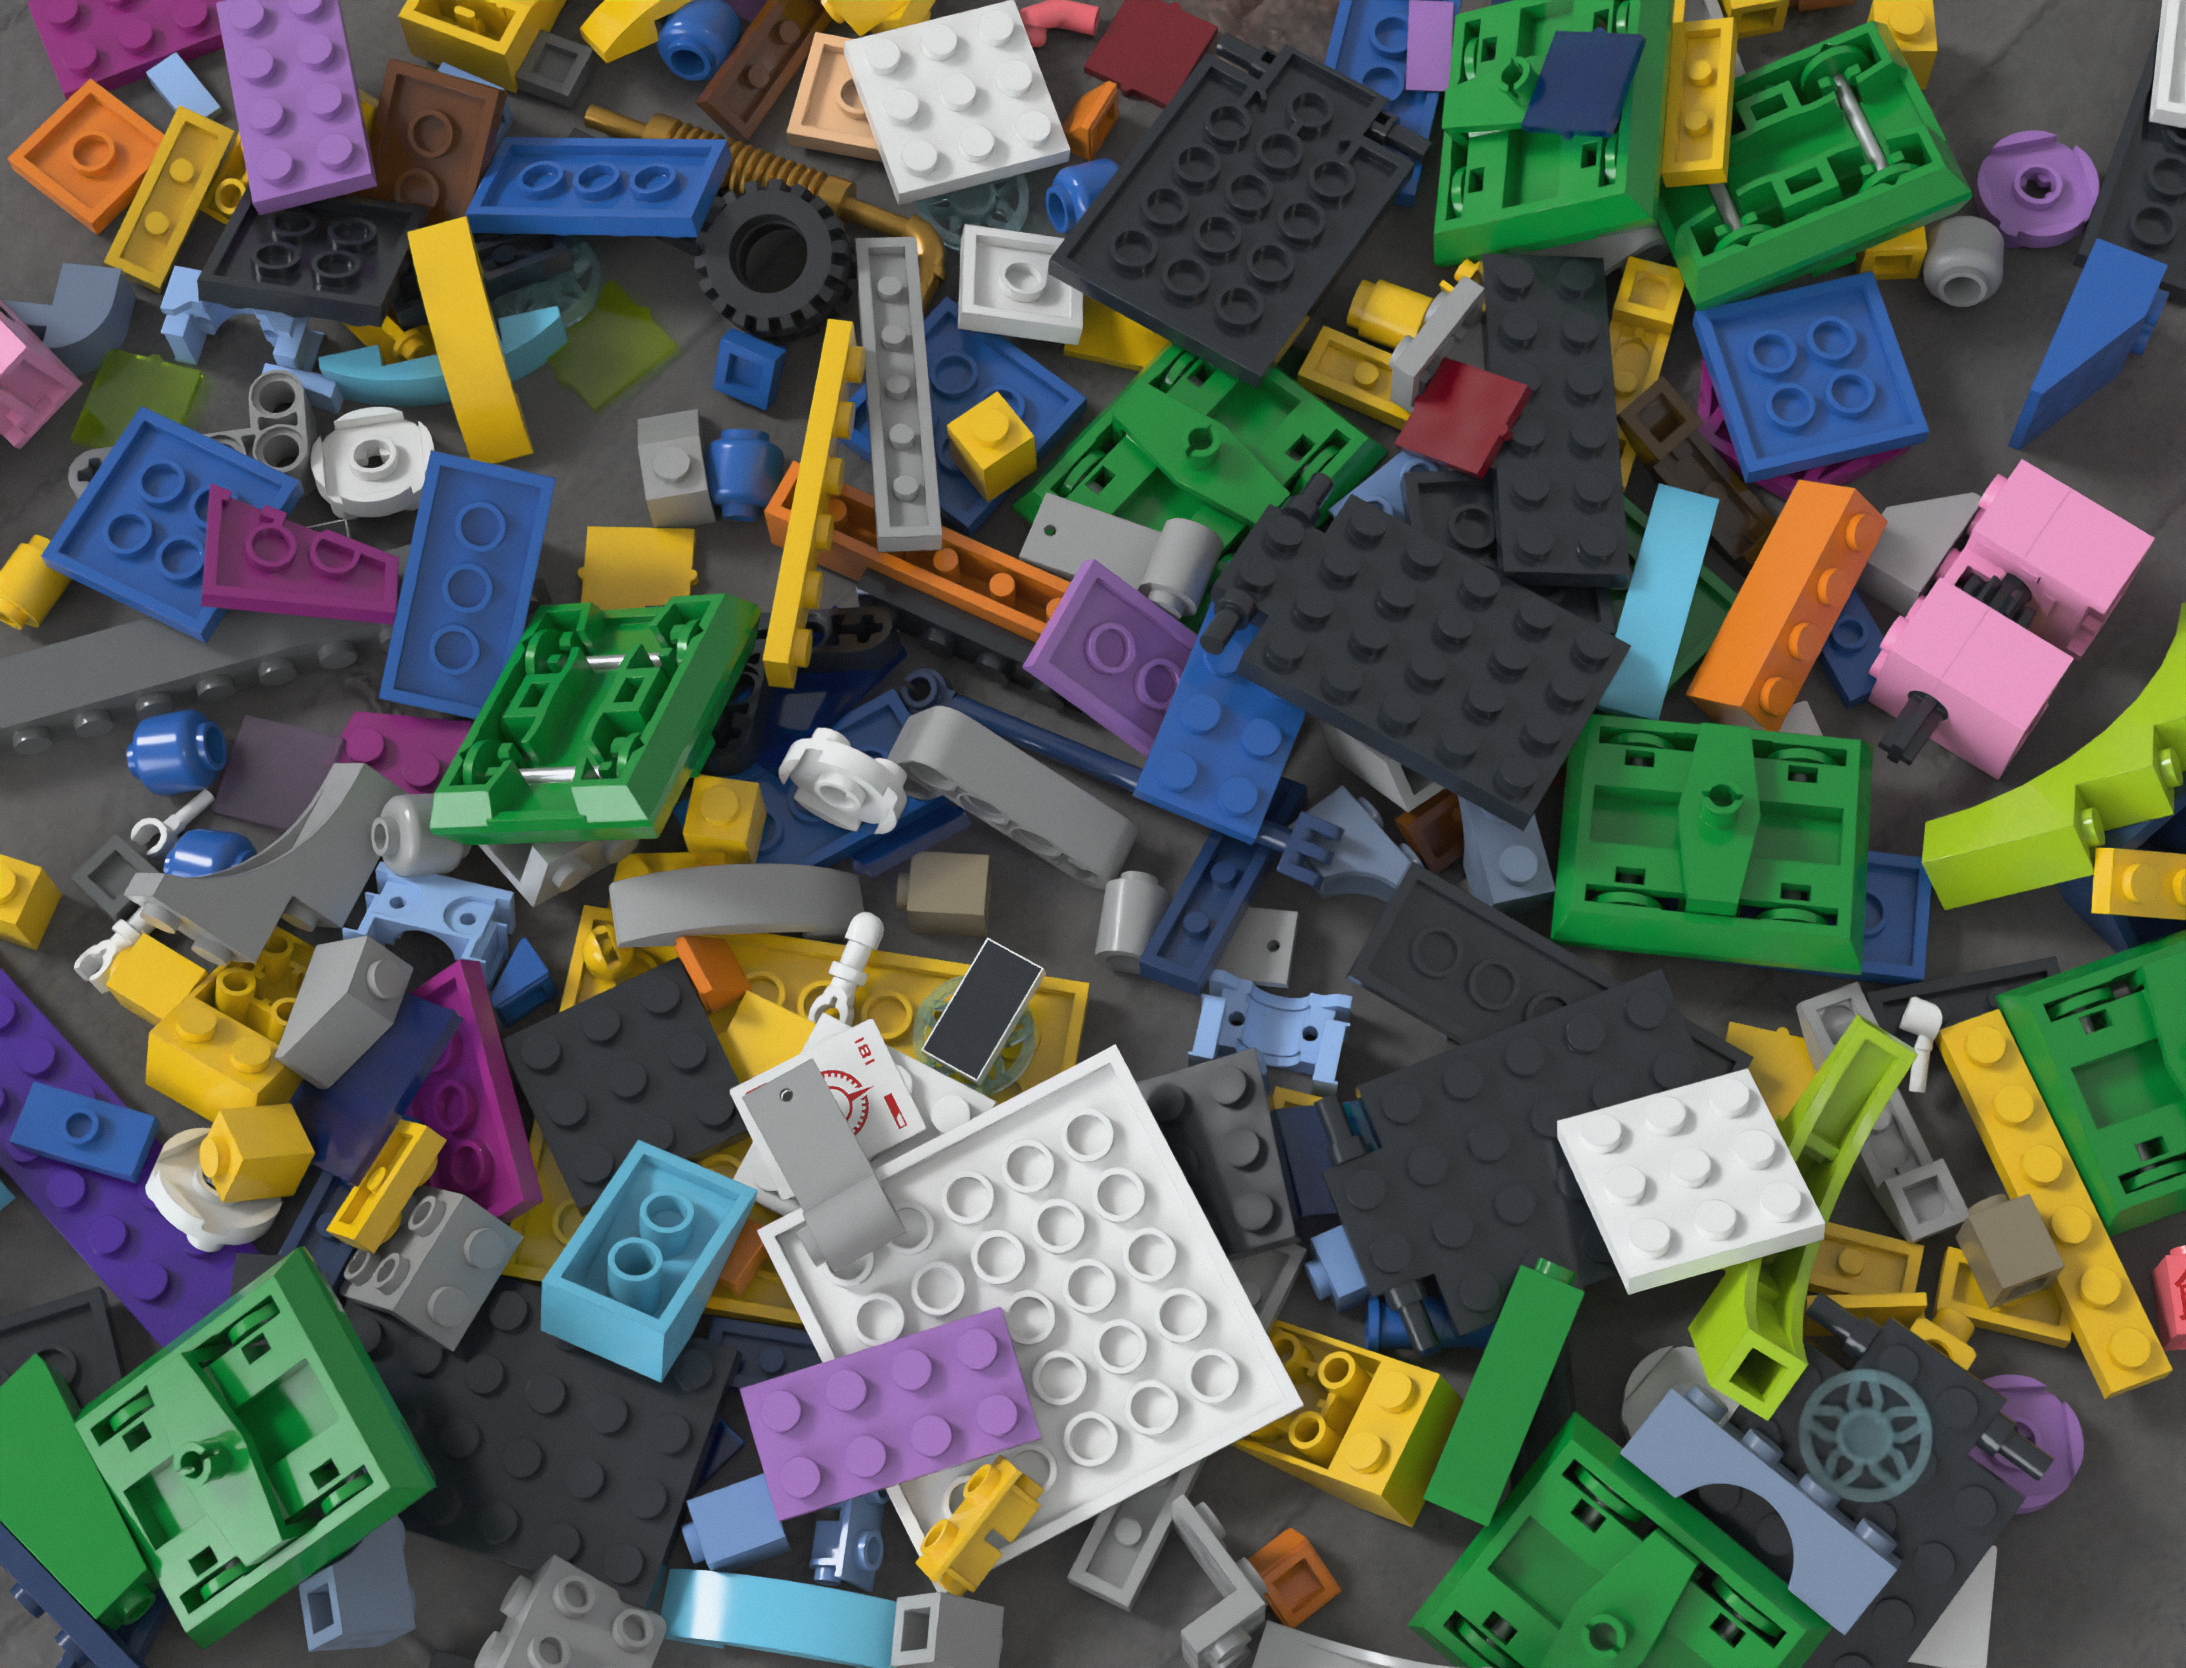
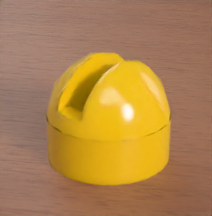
[582,924,636,981]

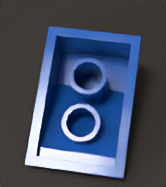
[2008,238,2170,451]

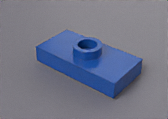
[1817,587,1884,710]
[9,1081,161,1183]

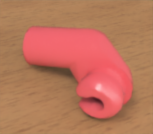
[1019,0,1101,48]

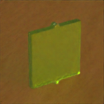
[546,279,677,413]
[70,348,204,449]

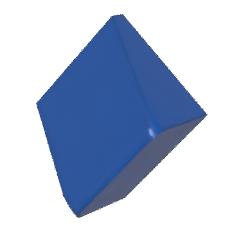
[490,938,559,1028]

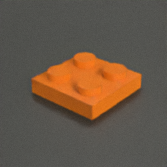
[7,78,164,236]

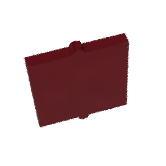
[1084,0,1218,109]
[1394,357,1533,480]

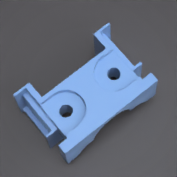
[160,266,325,372]
[342,861,516,995]
[1188,969,1353,1098]

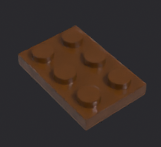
[357,58,508,235]

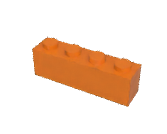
[1685,480,1888,732]

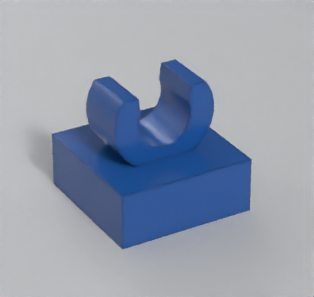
[712,328,787,411]

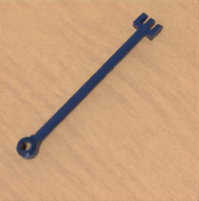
[899,668,1345,890]

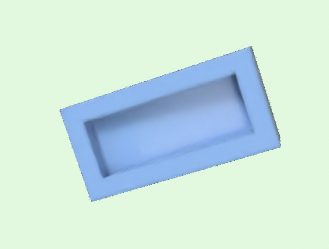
[146,52,223,120]
[262,363,344,415]

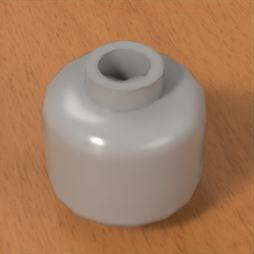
[1923,216,2004,307]
[371,793,471,877]

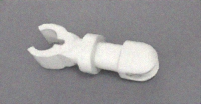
[74,906,156,994]
[808,912,884,1027]

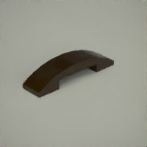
[1617,375,1777,578]

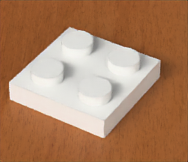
[958,224,1083,345]

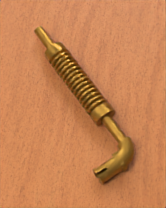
[584,104,948,319]

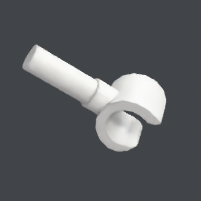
[131,789,215,861]
[1899,996,1943,1093]

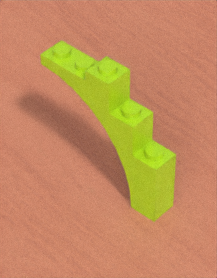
[1922,602,2186,910]
[1688,1014,1918,1421]

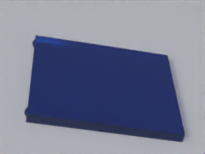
[288,992,464,1187]

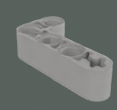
[68,370,317,499]
[887,706,1139,890]

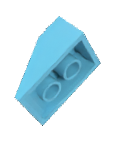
[541,1140,758,1382]

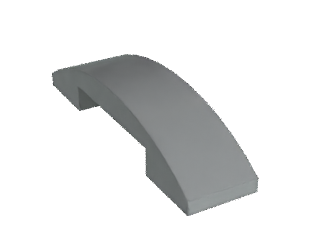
[609,863,864,948]
[1796,982,1969,1244]

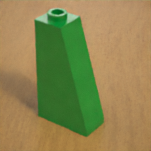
[1423,1257,1585,1527]
[0,1353,160,1631]

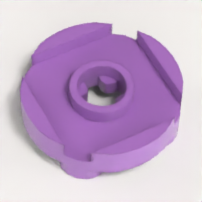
[1973,130,2099,248]
[1969,1374,2084,1514]

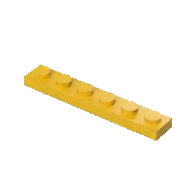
[762,319,866,689]
[1935,1009,2173,1400]

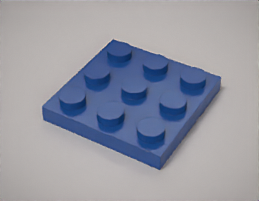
[1692,271,1929,484]
[841,296,1087,538]
[41,406,304,644]

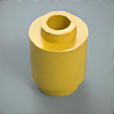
[1346,279,1434,350]
[0,535,72,630]

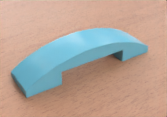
[318,306,569,407]
[1596,483,1720,720]
[660,1568,897,1668]

